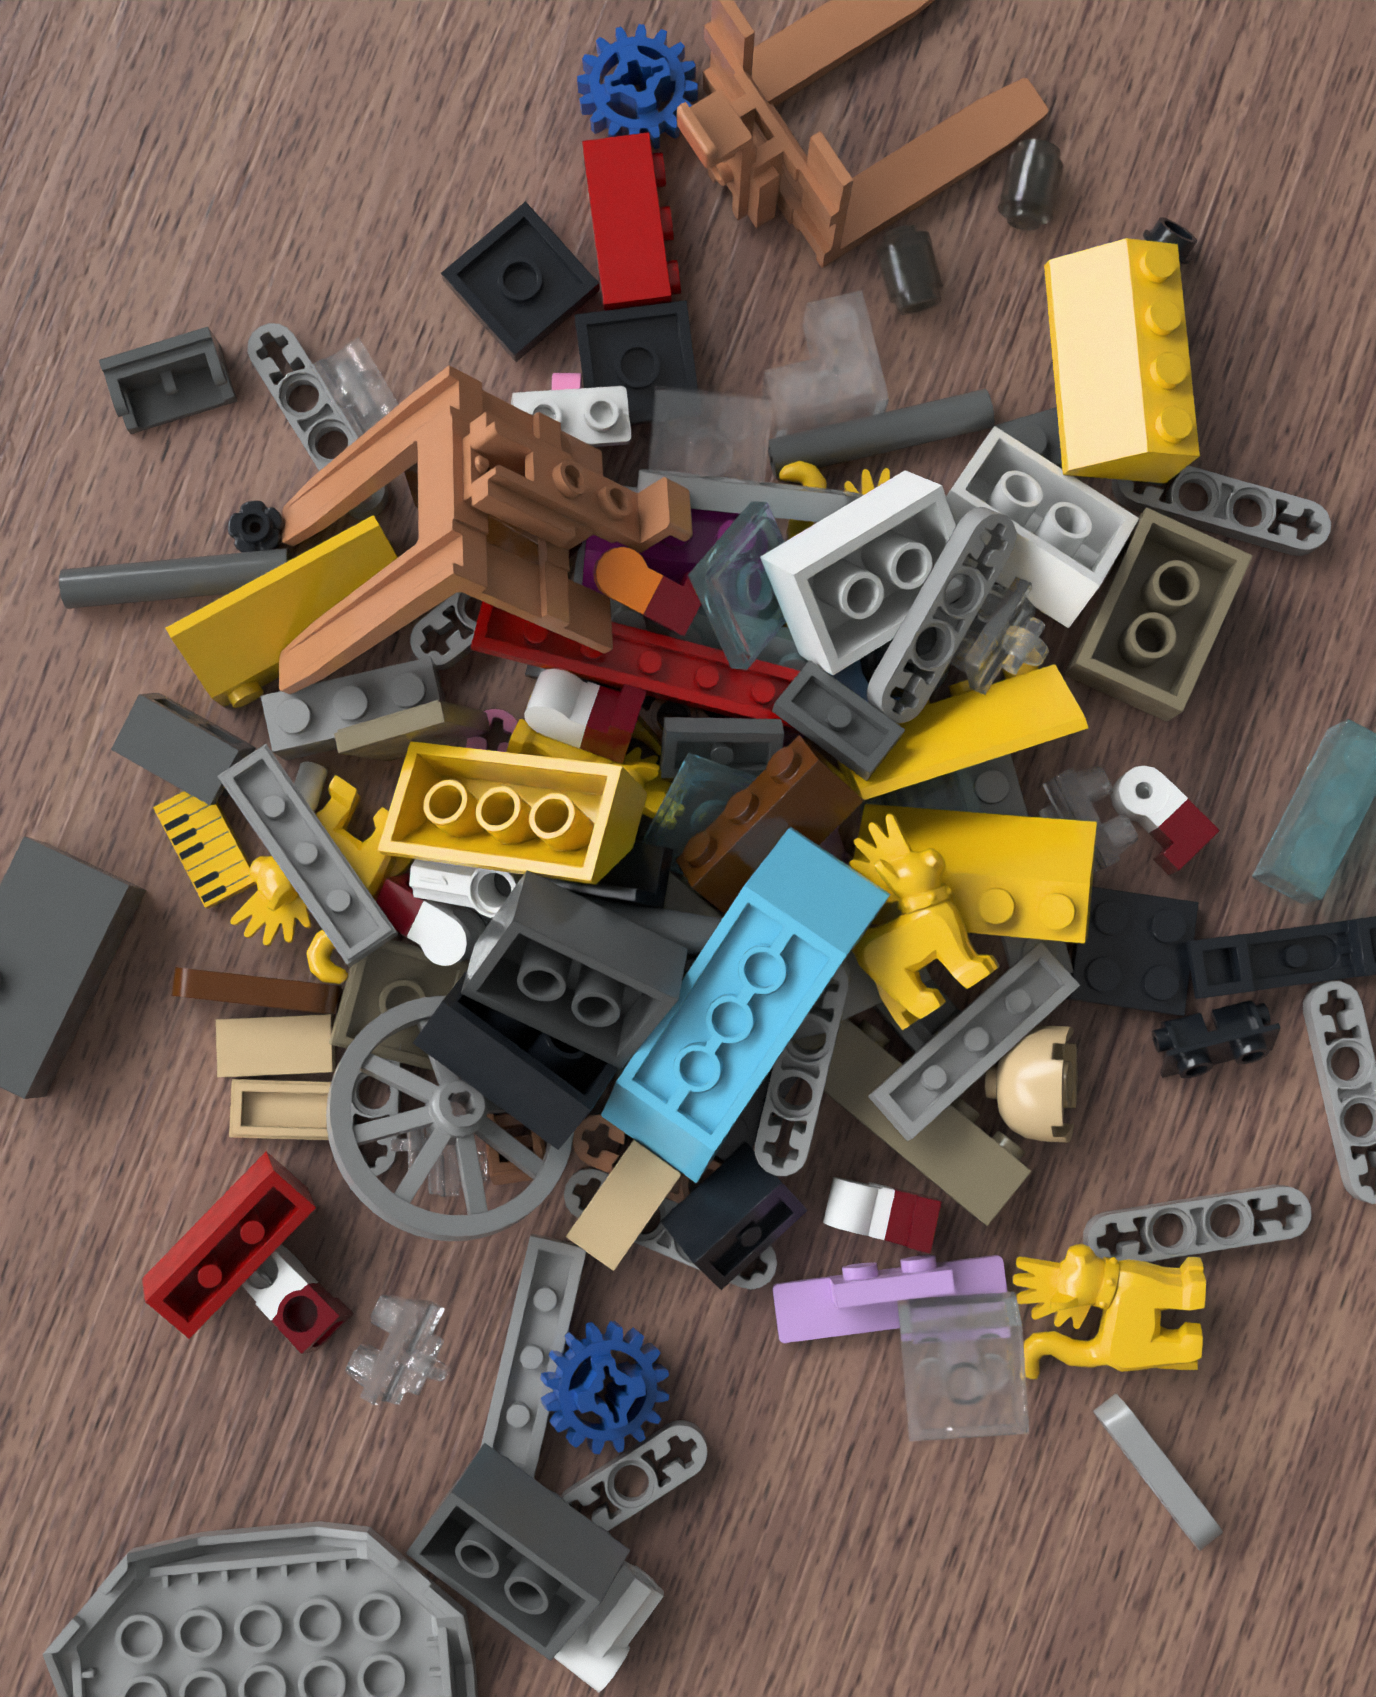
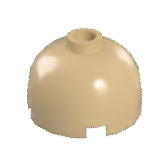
[985,1026,1078,1143]

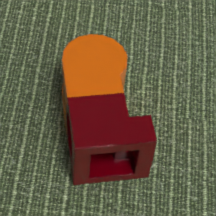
[593,547,712,636]

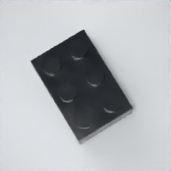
[413,969,618,1150]

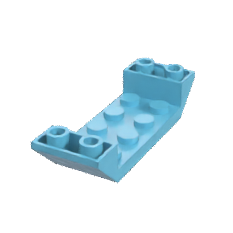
[601,827,891,1183]

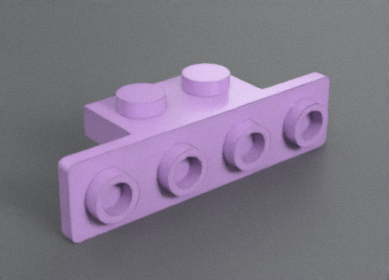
[772,1255,1010,1343]

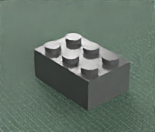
[461,870,688,1069]
[406,1443,630,1661]

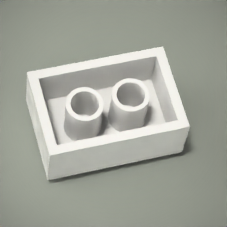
[946,426,1139,628]
[760,470,970,675]

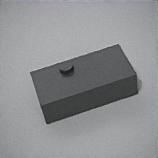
[0,836,146,1099]

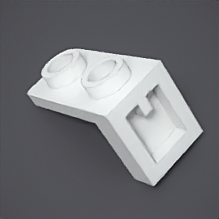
[511,386,631,447]

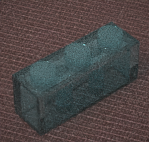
[1252,719,1376,904]

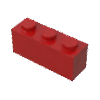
[582,132,681,311]
[142,1151,316,1339]

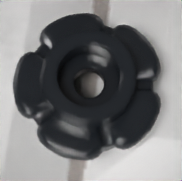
[1143,217,1197,264]
[228,500,284,553]

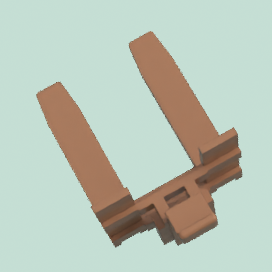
[677,0,1049,268]
[279,365,693,695]

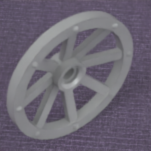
[326,996,574,1241]

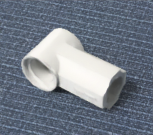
[409,859,524,918]
[554,1561,664,1692]

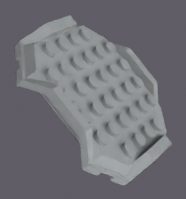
[42,1521,478,1697]

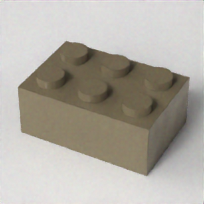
[1064,508,1253,722]

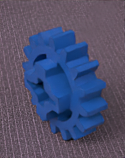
[577,24,698,149]
[540,1320,669,1455]

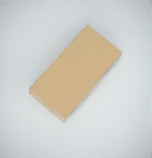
[216,1014,336,1077]
[229,1079,331,1140]
[566,1140,682,1271]

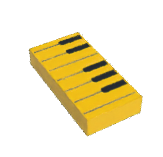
[153,791,257,909]

